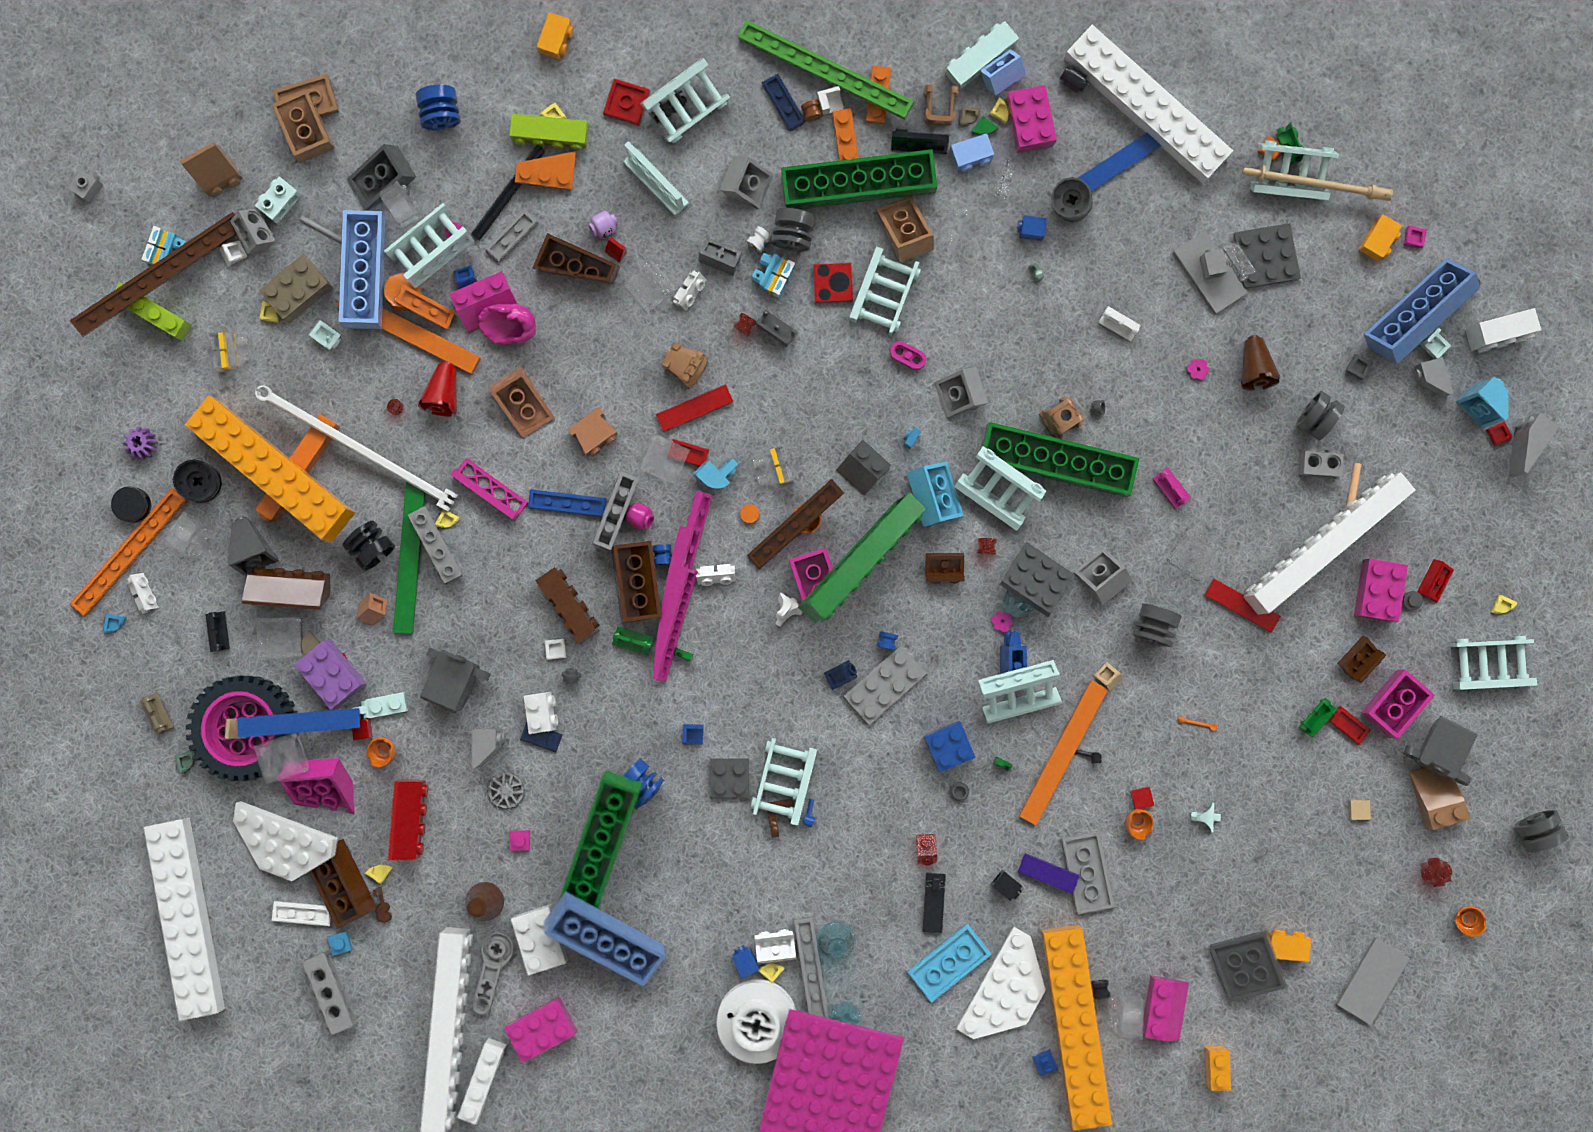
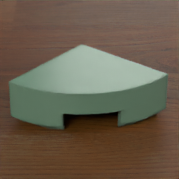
[1029,263,1044,282]
[175,751,195,774]

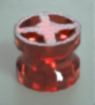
[733,313,756,336]
[977,538,997,555]

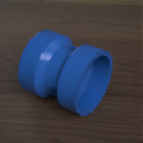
[652,544,672,565]

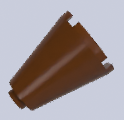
[1241,335,1280,391]
[465,882,504,921]

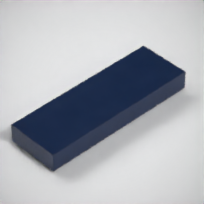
[762,73,806,132]

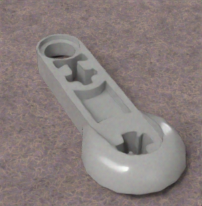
[473,932,514,1015]

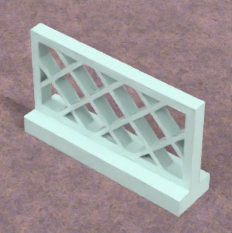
[623,141,689,217]

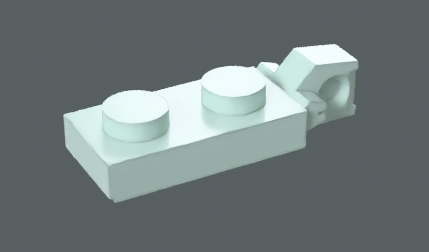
[351,692,408,718]

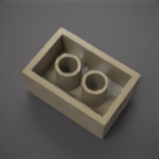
[259,254,333,323]

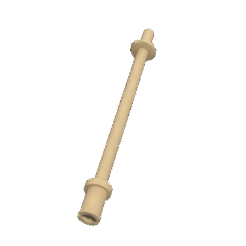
[1242,165,1393,201]

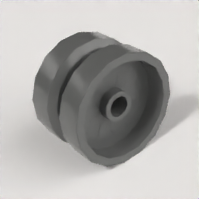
[1296,391,1345,440]
[1515,810,1569,853]

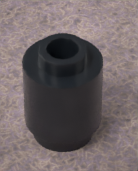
[1059,66,1089,93]

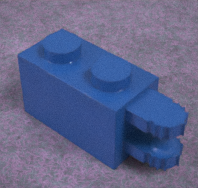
[1000,630,1027,674]

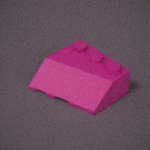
[278,758,355,814]

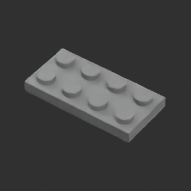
[844,645,926,725]

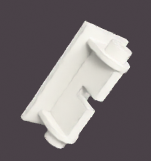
[673,270,706,311]
[1098,306,1141,342]
[696,564,736,586]
[127,573,159,614]

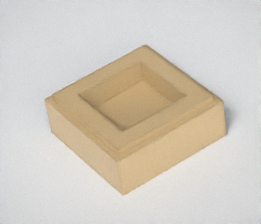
[1349,800,1371,820]

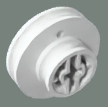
[717,979,796,1064]

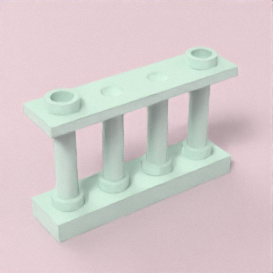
[640,58,730,143]
[1250,140,1339,200]
[384,203,474,289]
[849,246,921,336]
[954,447,1046,531]
[1450,636,1537,690]
[978,660,1062,724]
[750,738,817,825]

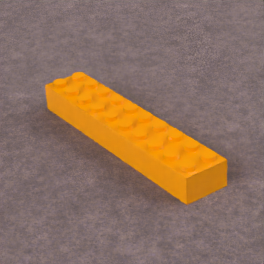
[185,395,355,543]
[1041,925,1112,1131]

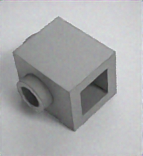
[68,170,103,203]
[1200,248,1228,279]

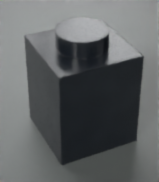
[990,869,1022,901]

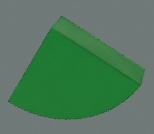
[971,116,998,136]
[674,648,694,661]
[993,756,1013,771]

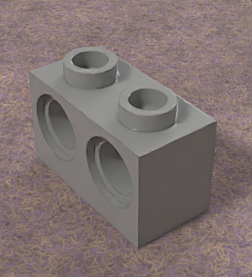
[230,208,275,254]
[1299,448,1344,479]

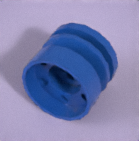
[415,84,461,130]
[623,758,664,810]

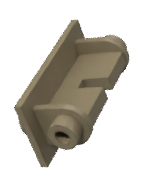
[140,692,174,735]

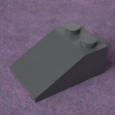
[347,144,416,210]

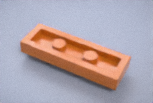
[866,65,891,124]
[832,108,858,160]
[394,285,455,330]

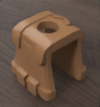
[924,85,959,125]
[661,342,708,389]
[1039,397,1085,439]

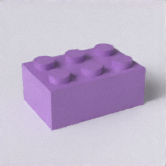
[294,639,367,710]

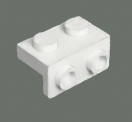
[524,692,558,734]
[754,929,796,964]

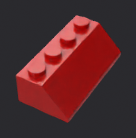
[388,779,429,861]

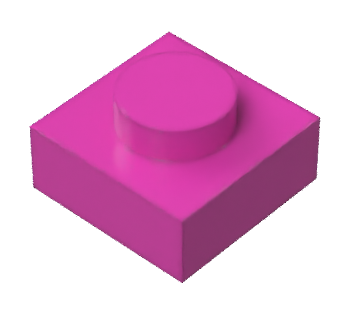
[510,830,530,851]

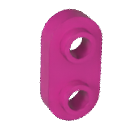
[890,341,926,370]

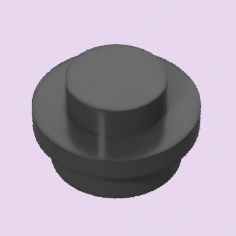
[1403,591,1423,610]
[562,668,581,683]
[950,782,969,801]

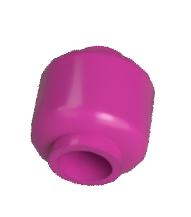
[625,502,654,531]

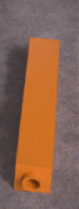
[255,414,340,522]

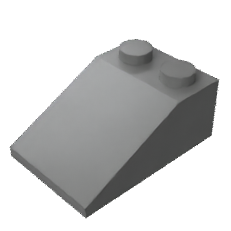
[1509,413,1559,477]

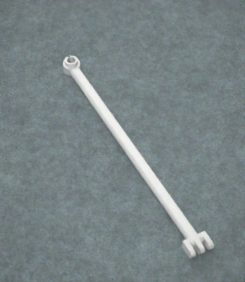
[255,385,458,512]

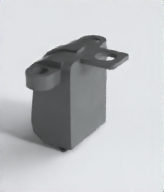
[420,647,491,713]
[1403,716,1477,786]

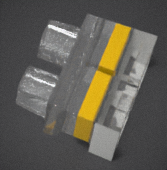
[209,332,251,372]
[752,445,793,487]

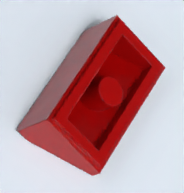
[1417,559,1454,603]

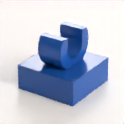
[1032,1049,1058,1076]

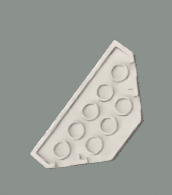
[233,801,338,881]
[956,926,1046,1039]

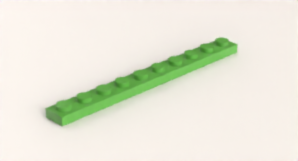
[738,20,914,120]

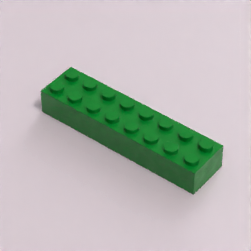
[781,149,937,209]
[978,422,1140,498]
[798,492,926,623]
[559,770,643,909]

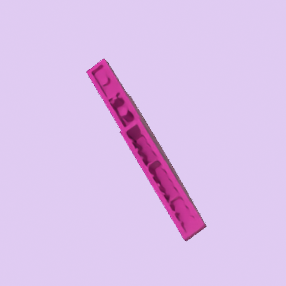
[653,491,713,681]

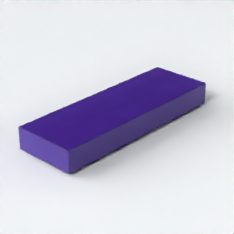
[1018,853,1080,894]

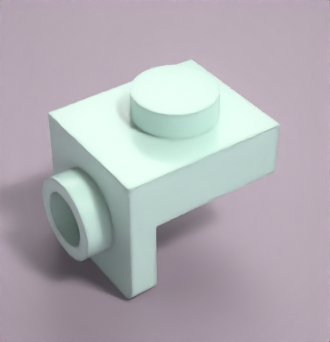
[308,319,341,350]
[1419,328,1451,359]

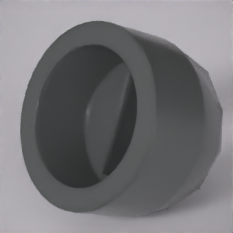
[1090,400,1105,415]

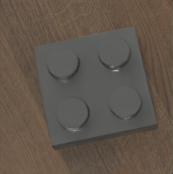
[710,758,749,798]

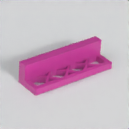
[450,458,528,520]

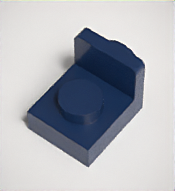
[824,660,857,690]

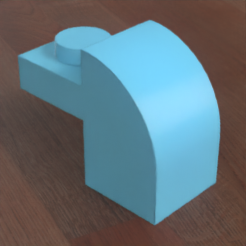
[692,458,738,488]

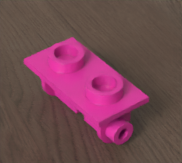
[1153,467,1191,509]

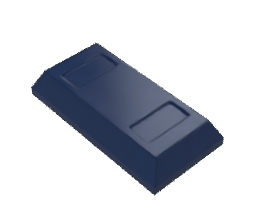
[520,722,563,753]

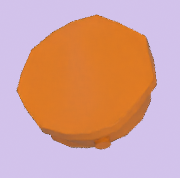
[384,273,421,311]

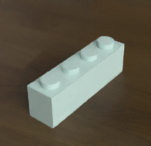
[945,21,1019,91]

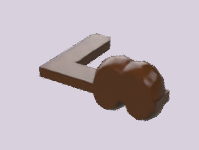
[768,799,793,838]
[373,887,392,923]

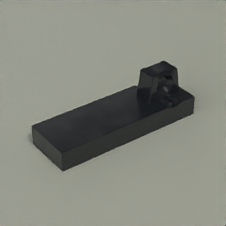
[891,128,949,154]
[922,872,946,933]

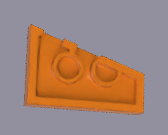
[515,151,576,190]

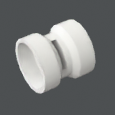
[746,226,772,253]

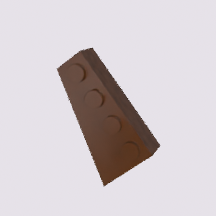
[532,233,620,284]
[535,567,600,644]

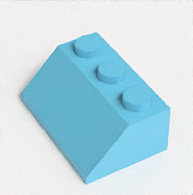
[1456,376,1508,429]
[907,462,964,528]

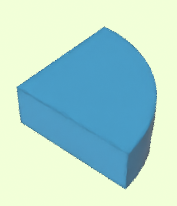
[102,614,127,633]

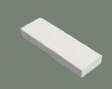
[272,901,331,926]

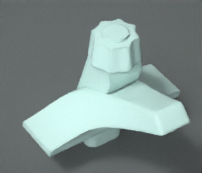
[1191,803,1221,832]

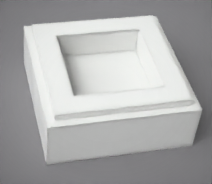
[545,639,566,660]

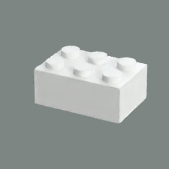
[1465,308,1541,353]
[511,904,568,975]

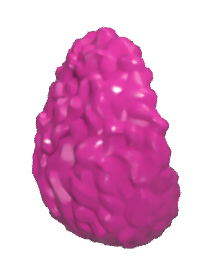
[478,303,536,345]

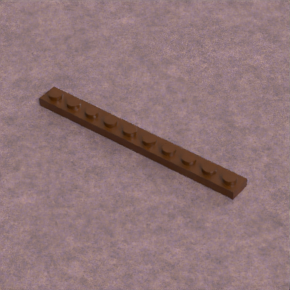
[69,212,237,337]

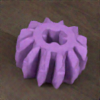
[122,426,158,459]

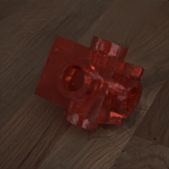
[1420,858,1452,887]

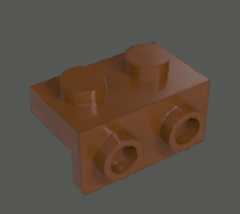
[925,553,965,584]
[1337,635,1386,683]

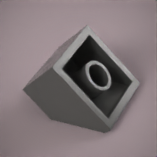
[837,439,891,495]

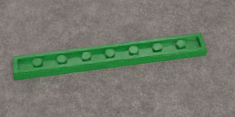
[393,482,425,634]

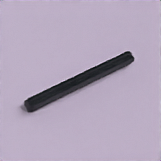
[471,145,545,240]

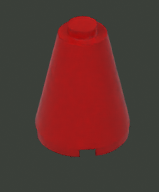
[418,361,457,417]

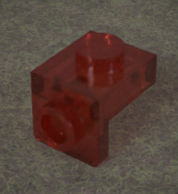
[916,834,937,866]

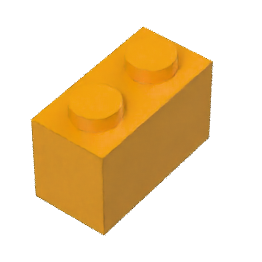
[536,12,574,60]
[1358,214,1402,262]
[1267,929,1311,962]
[1205,1046,1231,1091]

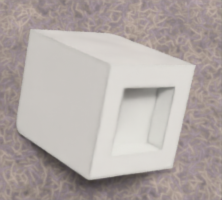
[817,86,844,115]

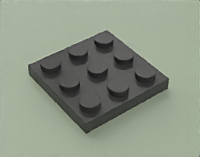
[1233,223,1301,289]
[999,542,1074,617]
[1209,930,1287,1002]

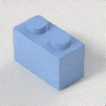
[980,49,1027,95]
[949,133,994,172]

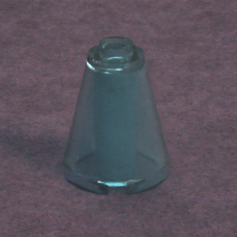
[817,921,856,961]

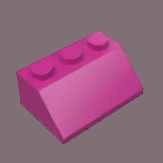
[449,271,517,333]
[1141,975,1189,1041]

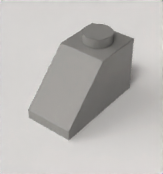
[1414,357,1454,397]

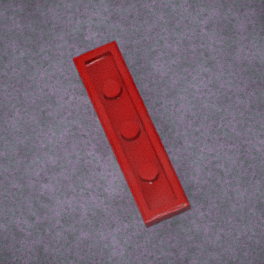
[656,384,733,432]
[1204,578,1281,633]

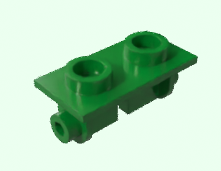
[1276,122,1304,165]
[612,626,654,656]
[1298,698,1338,738]

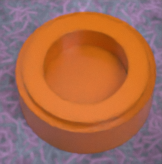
[740,504,759,524]

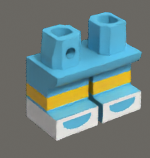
[141,226,186,265]
[751,253,795,298]

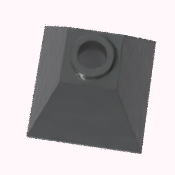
[228,516,279,575]

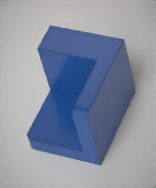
[682,724,704,744]

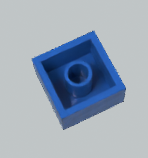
[924,721,976,772]

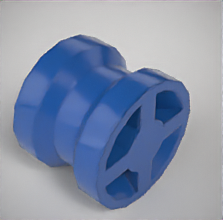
[877,631,898,650]

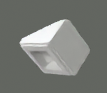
[219,240,248,267]

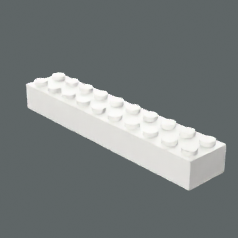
[1064,25,1233,184]
[1244,472,1415,615]
[144,817,225,1021]
[421,927,473,1132]

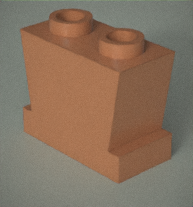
[568,407,618,456]

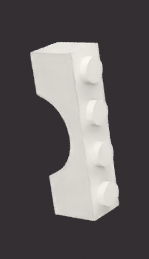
[457,1038,507,1125]

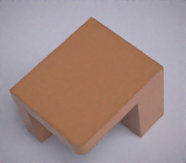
[357,593,387,625]

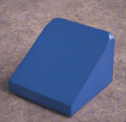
[454,265,477,289]

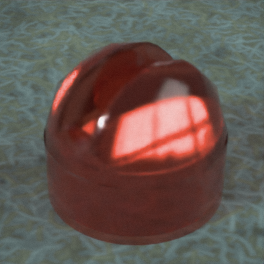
[387,399,404,415]

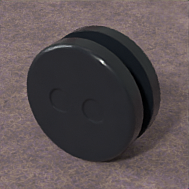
[111,486,151,523]

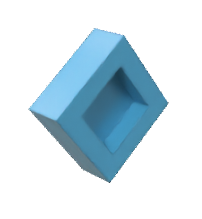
[903,427,921,449]
[327,931,353,956]

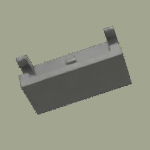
[699,237,742,276]
[756,310,798,347]

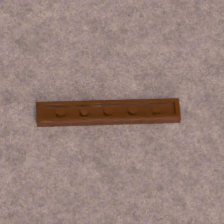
[747,479,845,570]

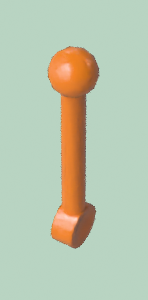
[1178,716,1217,731]

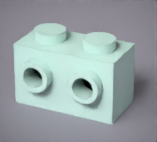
[255,177,302,224]

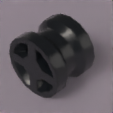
[1091,979,1111,1000]

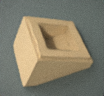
[1094,662,1123,691]
[225,718,246,739]

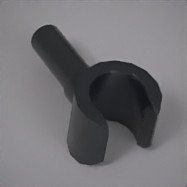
[1075,749,1102,763]

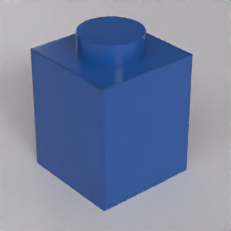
[1017,215,1047,241]
[732,945,760,978]

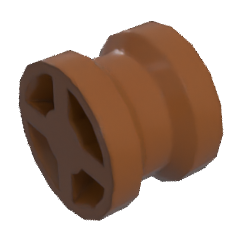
[801,100,823,122]

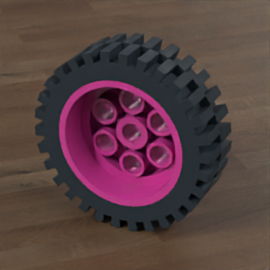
[185,676,299,782]

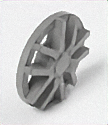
[488,772,525,809]

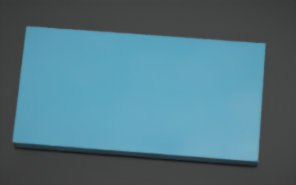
[907,923,992,1003]

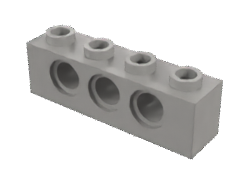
[591,471,639,551]
[408,506,462,584]
[302,950,358,1035]

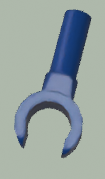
[803,799,816,827]

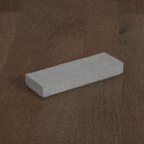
[485,209,539,263]

